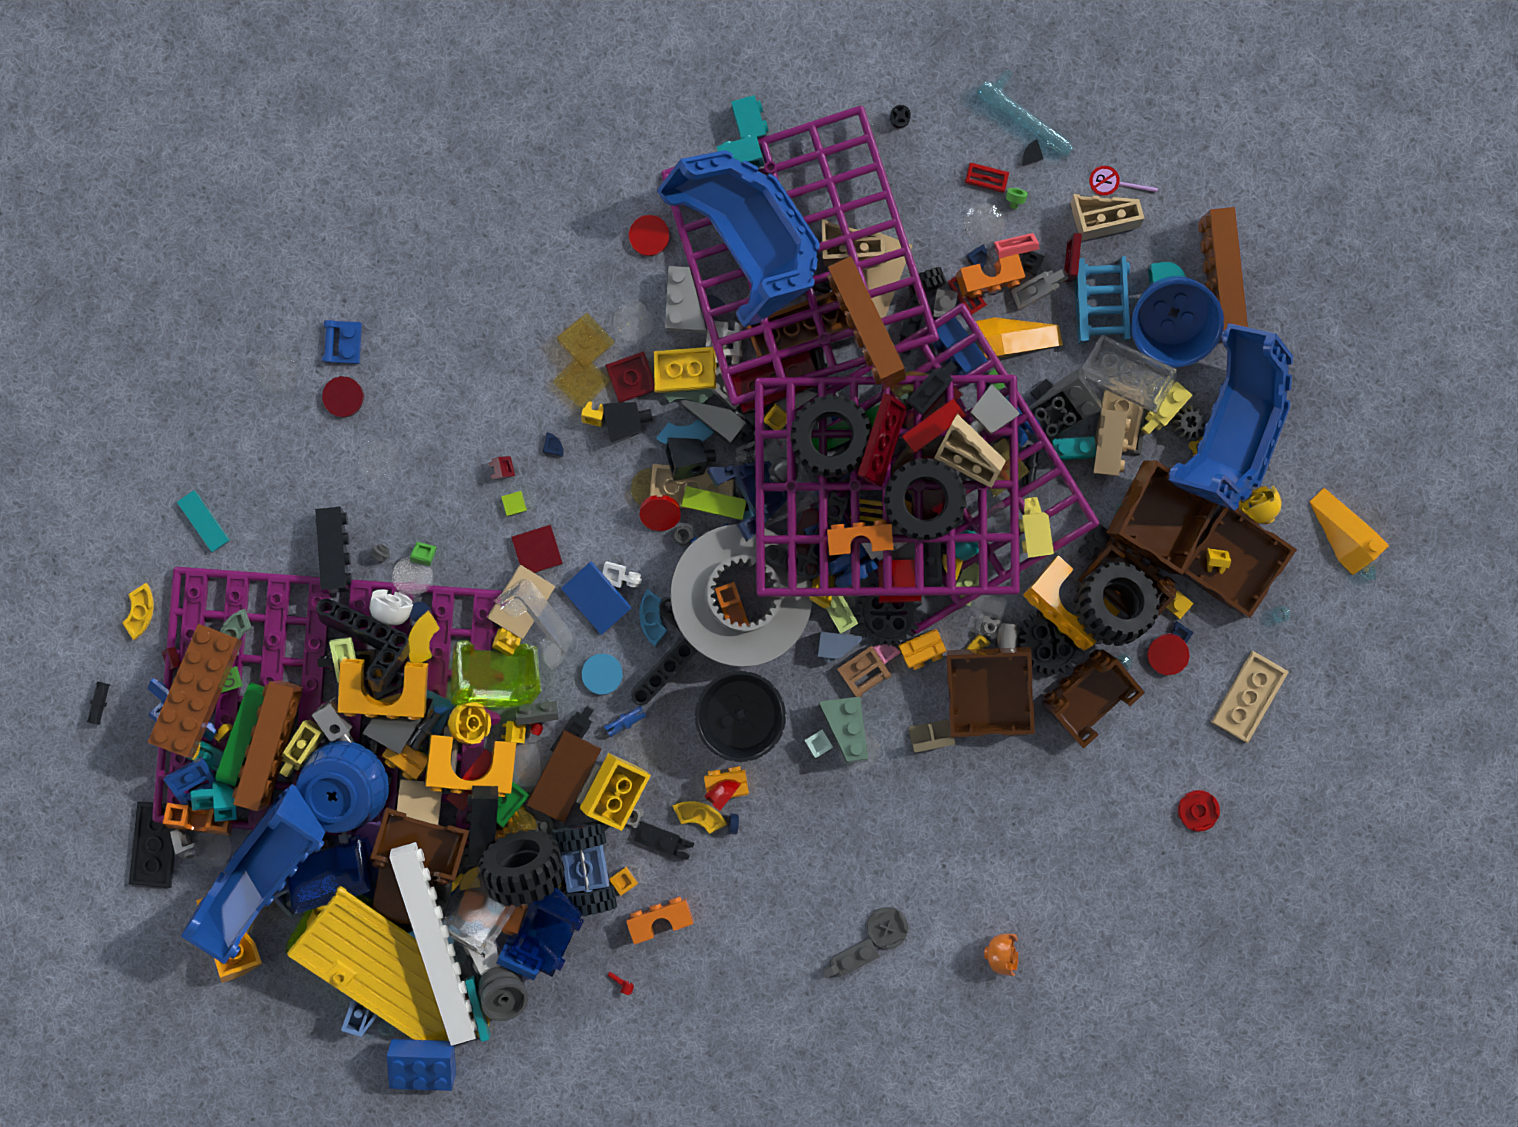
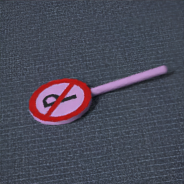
[1089,166,1158,196]

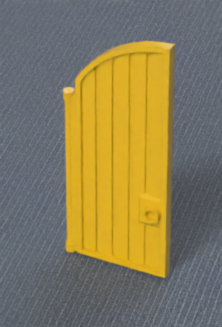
[287,886,449,1041]

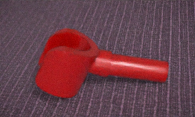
[529,723,543,735]
[608,972,634,995]

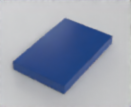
[561,561,632,635]

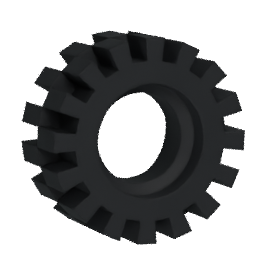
[908,267,947,297]

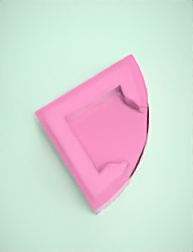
[873,644,901,664]

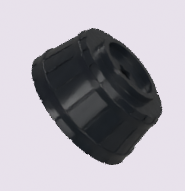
[695,671,786,762]

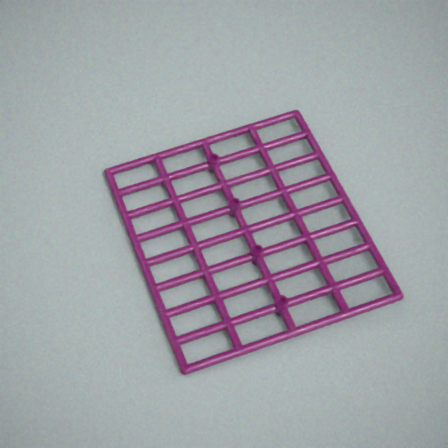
[661,105,939,406]
[785,303,1099,634]
[755,374,1020,597]

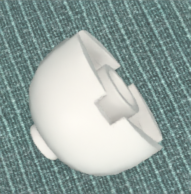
[369,590,413,627]

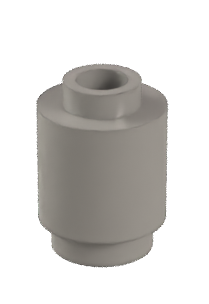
[996,623,1019,648]

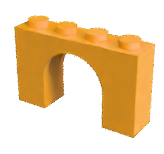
[1023,556,1120,651]
[338,658,428,720]
[425,735,516,797]

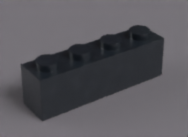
[315,506,352,594]
[464,786,498,865]

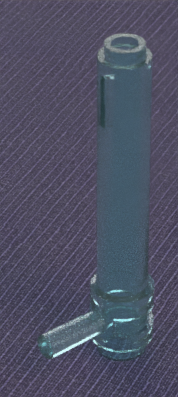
[976,69,1074,156]

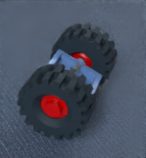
[551,821,617,918]

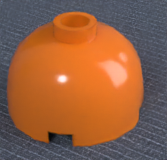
[984,933,1018,976]

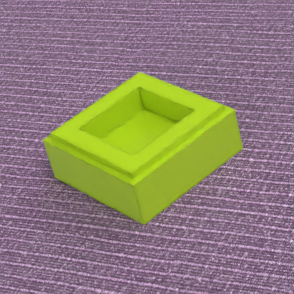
[501,491,527,516]

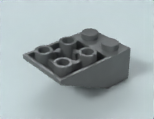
[1029,369,1102,441]

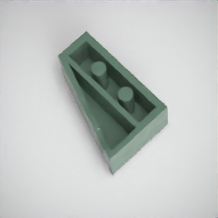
[819,697,868,764]

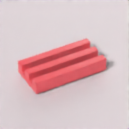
[994,233,1039,259]

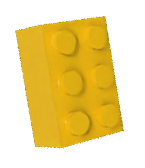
[580,753,651,831]

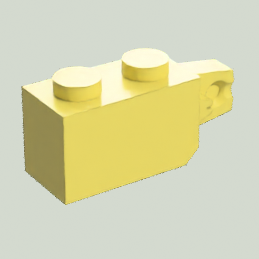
[1141,382,1192,435]
[1019,497,1054,558]
[280,720,325,777]

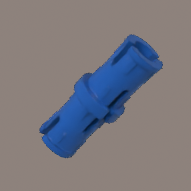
[604,706,647,737]

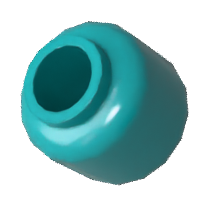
[955,530,979,561]

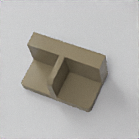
[908,719,955,753]

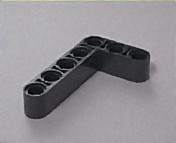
[765,490,851,579]
[631,597,697,706]
[316,598,410,692]

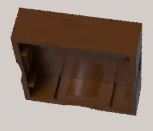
[1106,460,1218,575]
[1183,506,1297,618]
[946,647,1035,737]

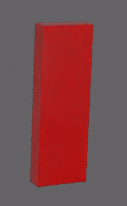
[902,398,966,454]
[446,748,492,811]

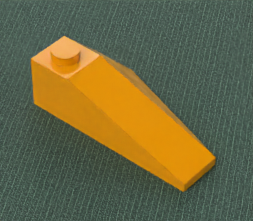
[975,317,1063,360]
[1309,488,1389,575]
[196,898,262,983]

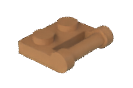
[837,646,892,698]

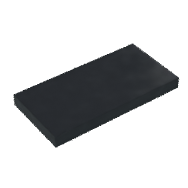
[129,801,176,888]

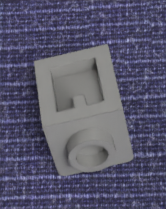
[933,288,958,319]
[170,829,203,860]

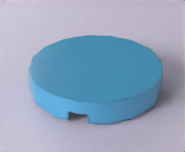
[582,653,623,695]

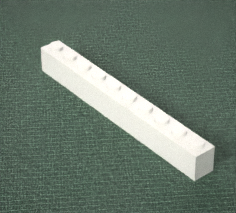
[390,842,478,1046]

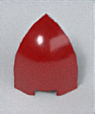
[704,779,741,811]

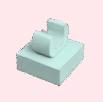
[805,729,833,758]

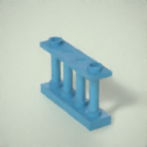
[1074,256,1132,344]

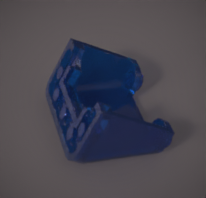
[287,834,378,914]
[508,888,584,977]

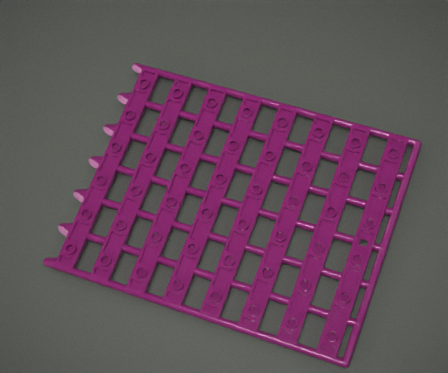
[152,566,504,844]

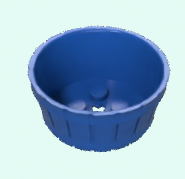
[1131,276,1224,367]
[296,741,389,833]

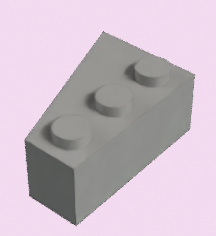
[665,266,707,334]

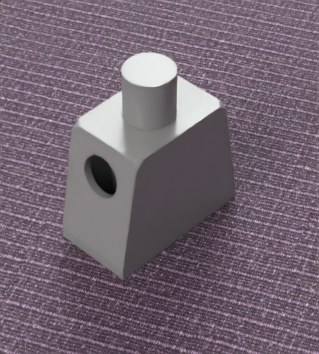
[969,385,1020,435]
[312,697,354,743]

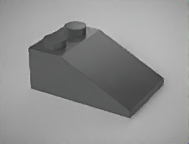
[681,400,746,446]

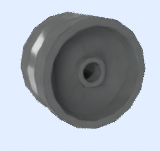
[477,966,528,1021]

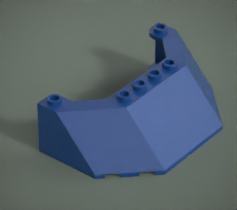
[657,150,820,327]
[1169,323,1293,511]
[181,784,325,964]

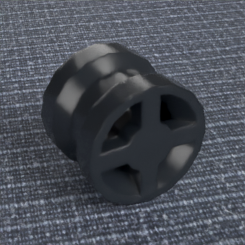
[889,105,911,129]

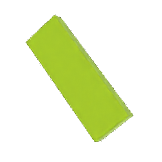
[682,486,746,520]

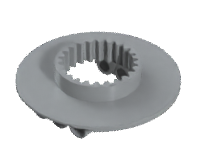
[671,524,812,667]

